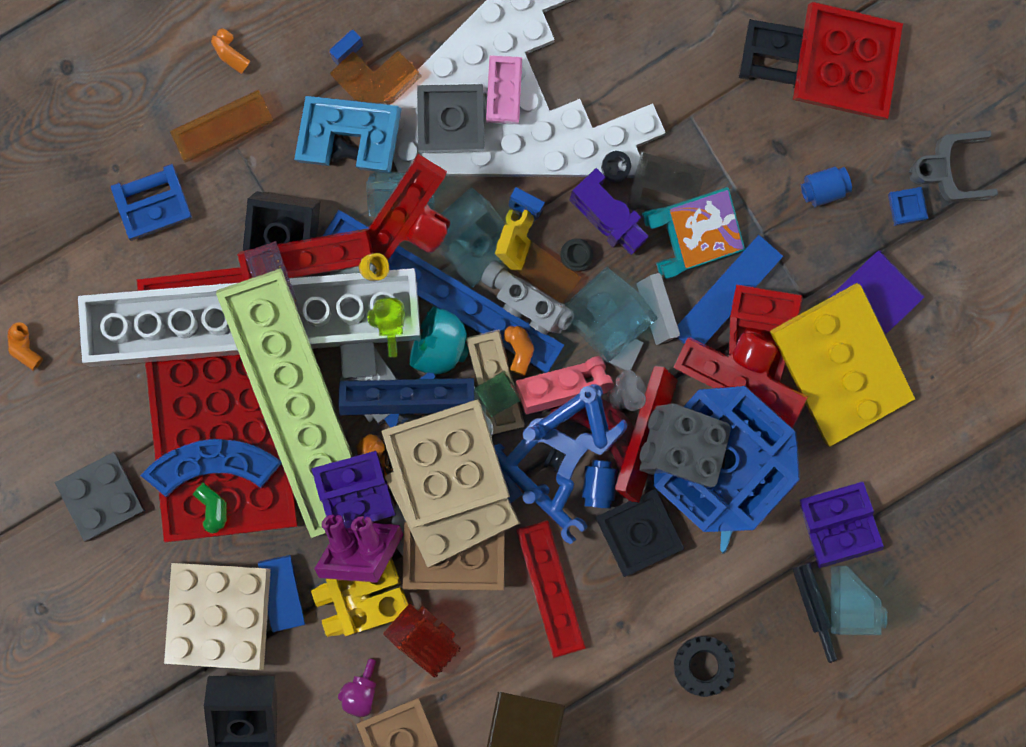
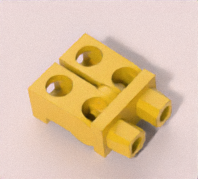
[311,557,412,637]

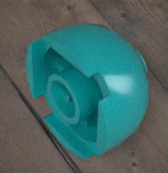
[410,307,469,374]

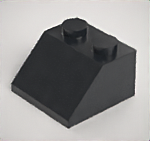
[243,191,321,251]
[204,675,277,747]

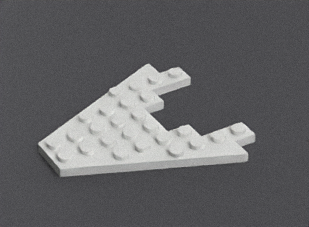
[384,0,665,178]

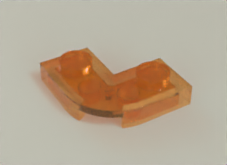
[330,51,422,105]

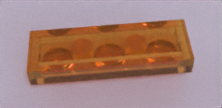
[170,89,274,163]

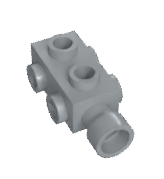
[481,260,574,335]

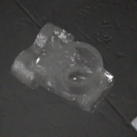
[607,370,646,411]

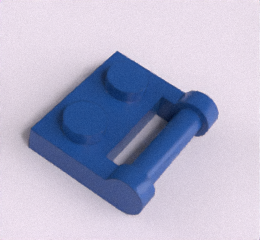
[111,164,193,241]

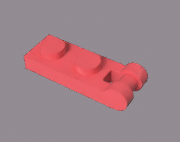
[515,356,614,415]

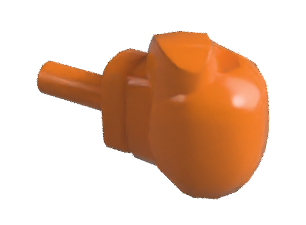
[356,434,390,488]

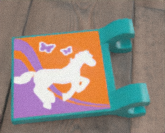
[642,187,745,279]

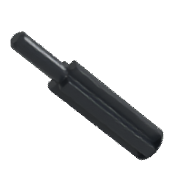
[792,562,837,663]

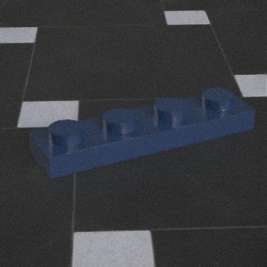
[339,378,474,415]

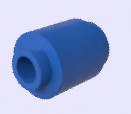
[801,166,852,207]
[582,460,618,508]

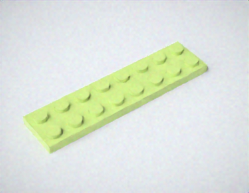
[216,268,353,538]

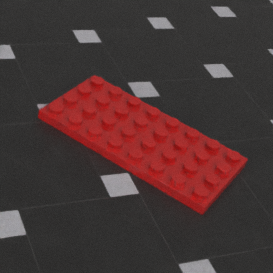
[136,267,298,543]

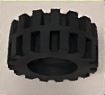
[673,636,735,697]

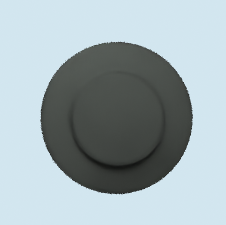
[560,238,593,271]

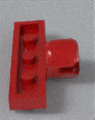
[368,154,450,261]
[673,331,808,428]

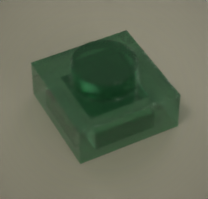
[474,370,521,417]

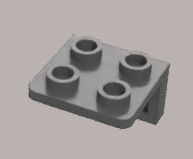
[639,404,731,487]

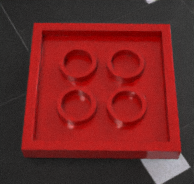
[793,2,903,120]

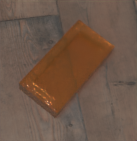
[514,241,581,304]

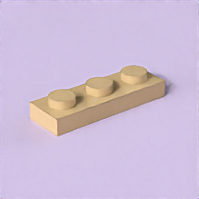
[466,329,525,434]

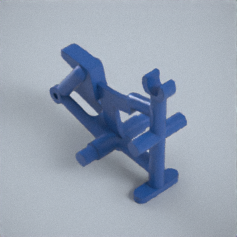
[494,384,627,544]

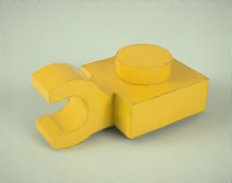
[495,210,534,270]

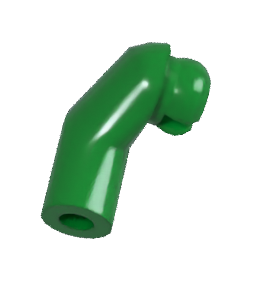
[193,482,227,533]

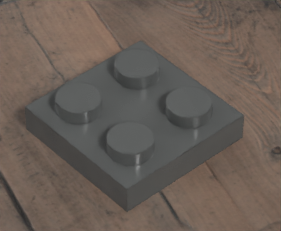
[417,84,484,153]
[54,452,145,542]

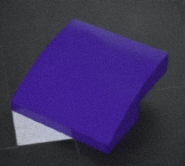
[828,250,924,335]
[311,451,396,528]
[799,482,884,568]

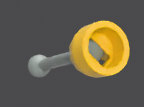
[330,253,389,281]

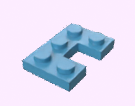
[294,96,402,173]

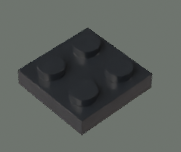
[595,489,684,578]

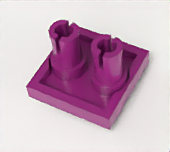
[314,515,404,582]

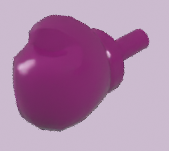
[338,659,377,717]

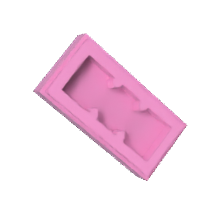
[486,55,522,124]

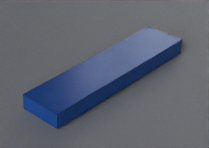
[677,235,783,344]

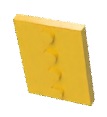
[770,283,915,447]

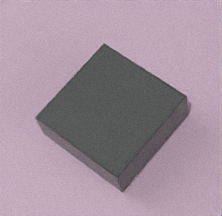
[340,342,377,379]

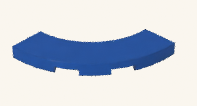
[140,439,282,497]

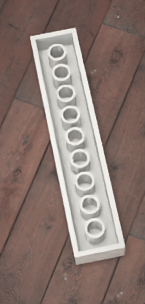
[78,268,421,367]

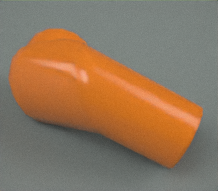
[211,28,250,74]
[7,322,43,371]
[504,326,534,376]

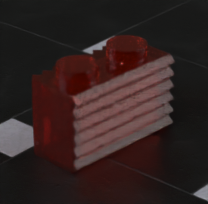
[383,603,461,678]

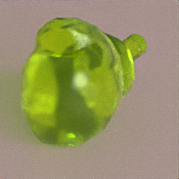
[367,298,405,357]

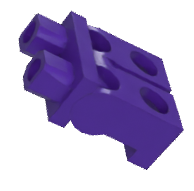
[569,168,648,255]

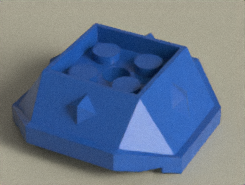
[654,386,800,532]

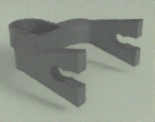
[909,130,998,202]

